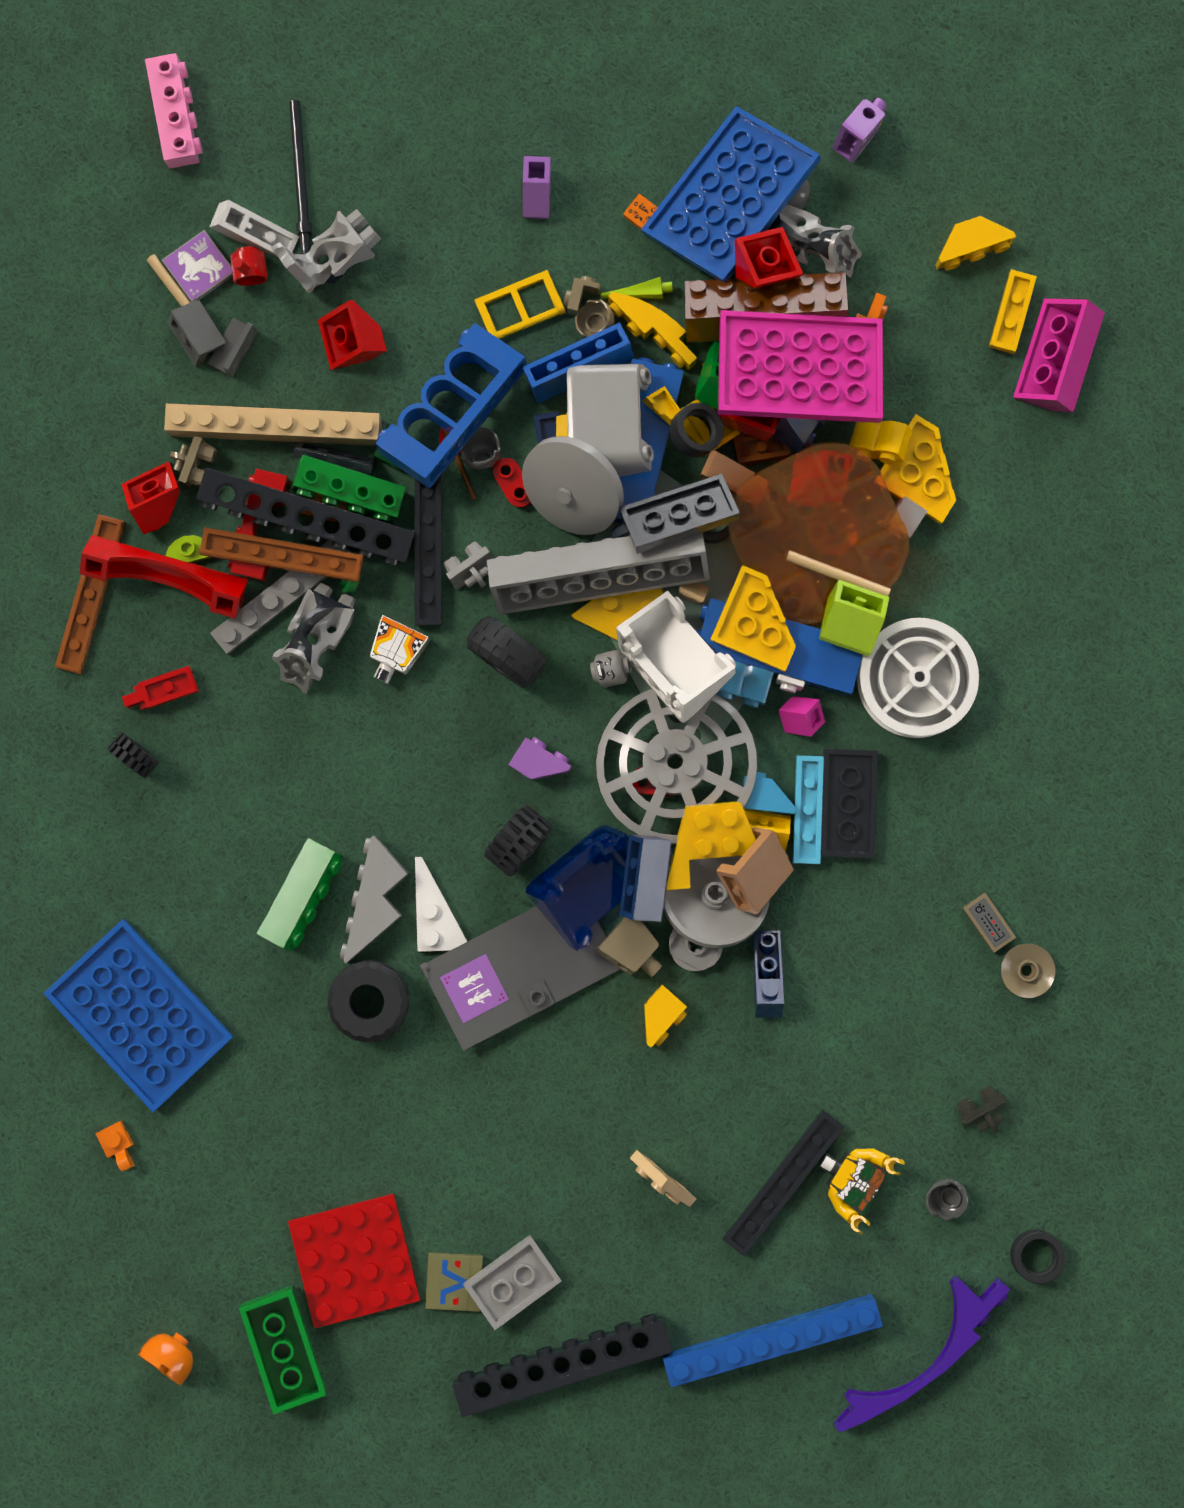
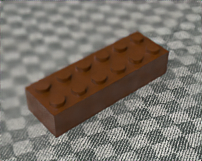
[685,272,848,342]

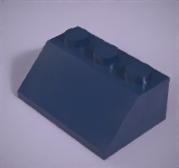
[772,418,827,454]

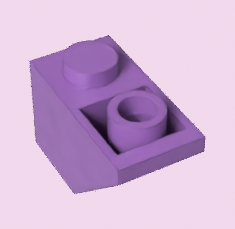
[523,156,551,219]
[508,737,572,780]

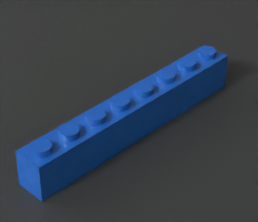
[663,1294,883,1387]

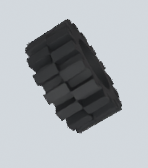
[107,732,159,779]

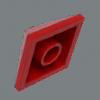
[318,300,387,370]
[121,461,180,535]

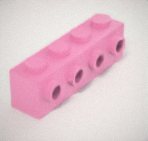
[145,53,202,169]

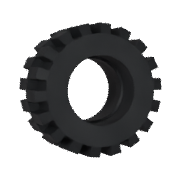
[484,804,552,877]

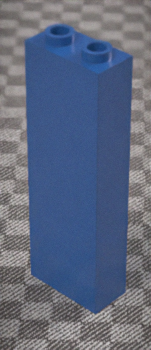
[614,357,684,523]
[696,598,863,696]

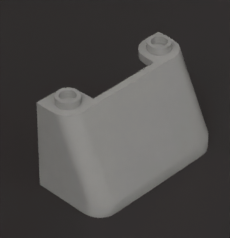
[567,364,654,477]

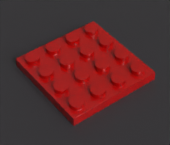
[288,1193,420,1328]

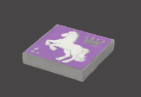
[162,230,233,302]

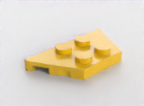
[572,588,663,641]

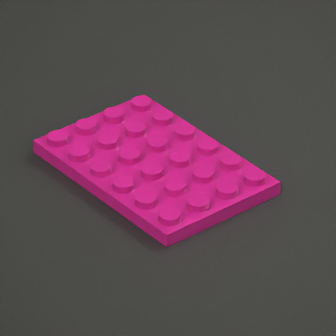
[718,310,883,423]

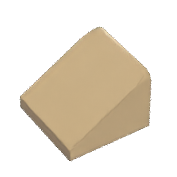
[678,582,709,605]

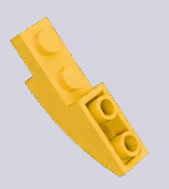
[608,292,697,371]

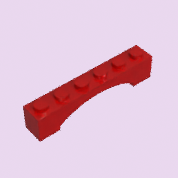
[79,535,248,619]

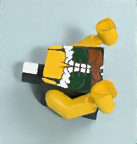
[819,1148,905,1235]

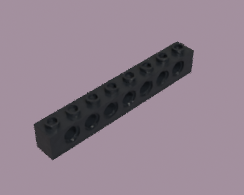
[196,468,415,566]
[452,1313,672,1417]

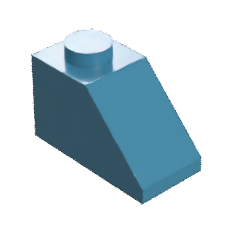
[743,772,796,815]

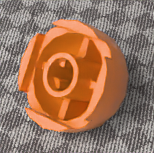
[137,1333,193,1385]

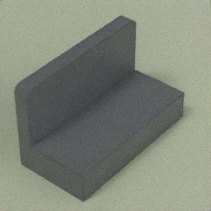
[167,300,225,367]
[208,318,257,378]

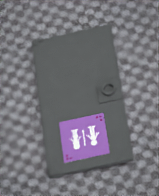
[420,884,620,1051]

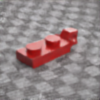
[122,666,199,710]

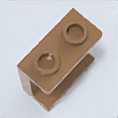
[716,827,794,914]

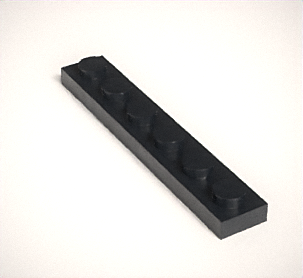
[414,474,442,626]
[722,1109,845,1257]

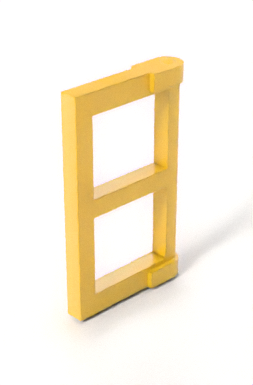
[475,270,566,339]

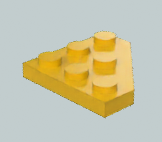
[873,414,956,524]
[710,565,796,672]

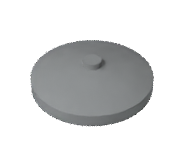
[522,436,624,535]
[664,855,770,948]

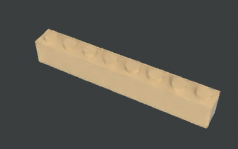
[164,404,382,446]

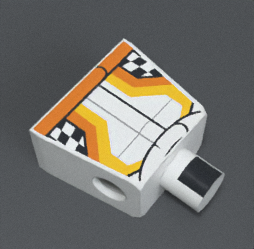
[370,615,430,684]

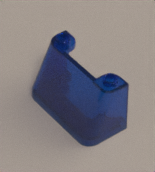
[525,825,629,951]

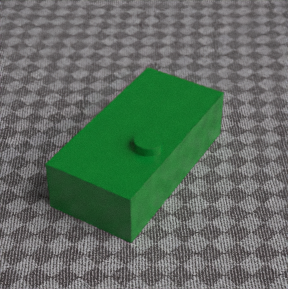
[239,1286,326,1415]

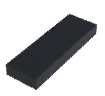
[293,441,377,475]

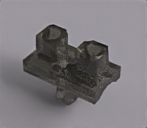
[957,1085,1007,1135]

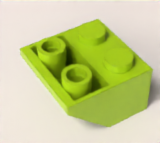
[819,580,889,657]

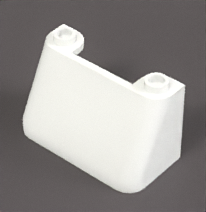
[616,591,736,723]

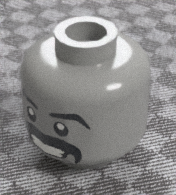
[590,650,632,688]

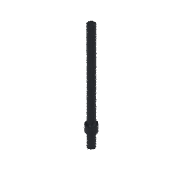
[289,100,313,255]

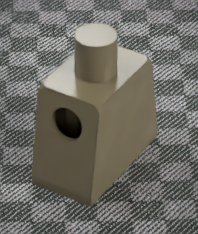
[594,917,662,977]

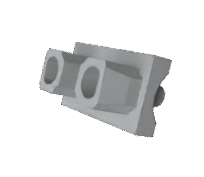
[444,542,493,590]

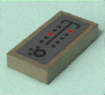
[962,893,1016,953]

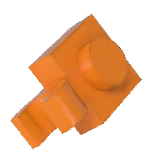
[96,1121,135,1172]

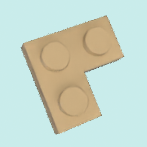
[630,1150,697,1207]

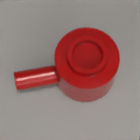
[230,246,268,286]

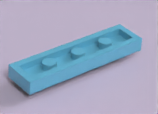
[792,755,824,864]

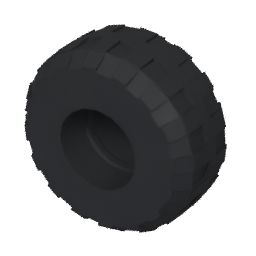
[467,616,546,688]
[327,960,410,1042]

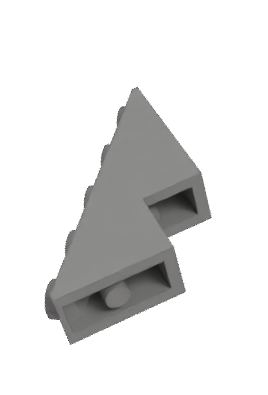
[340,835,409,964]

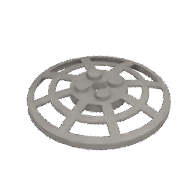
[596,689,758,845]

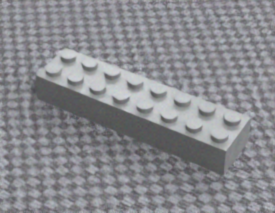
[487,532,710,615]

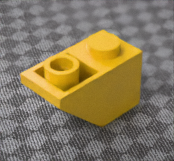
[644,985,687,1047]

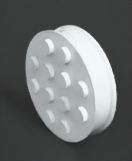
[857,618,979,738]

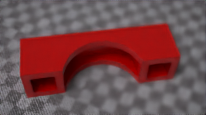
[228,469,291,583]

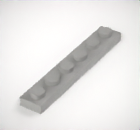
[211,540,351,654]

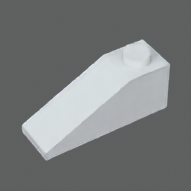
[210,200,299,257]

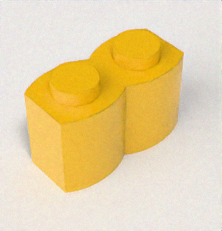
[849,421,912,464]

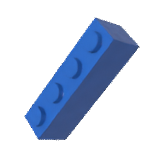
[523,323,634,404]

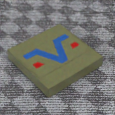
[425,1252,483,1312]

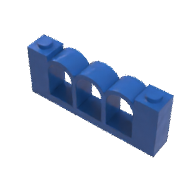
[375,323,527,489]

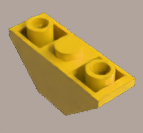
[935,216,1016,271]

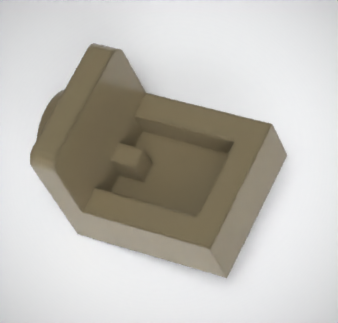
[563,276,600,317]

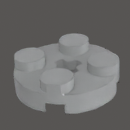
[669,929,723,971]

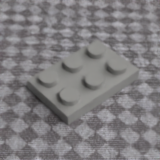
[463,1235,561,1330]

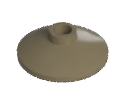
[1001,944,1055,998]

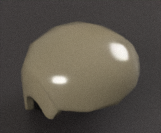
[575,299,615,338]

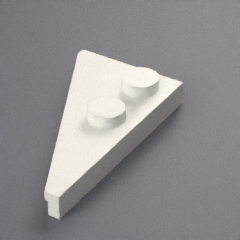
[415,857,468,952]

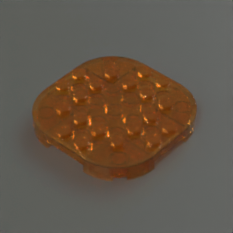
[728,442,909,624]

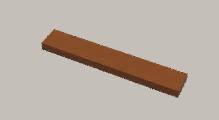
[55,514,126,675]
[199,527,364,583]

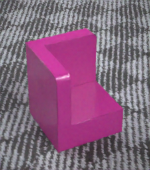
[779,696,825,736]

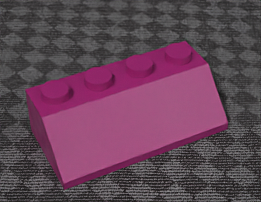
[1013,299,1105,412]

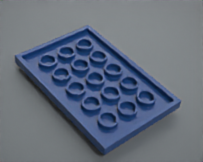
[641,106,821,282]
[43,919,234,1112]

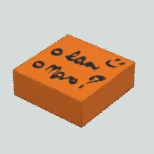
[623,194,658,230]

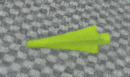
[600,277,673,299]

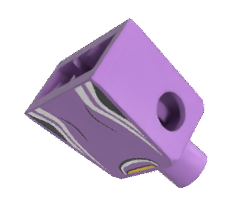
[832,98,887,164]

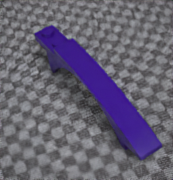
[833,1275,1010,1432]

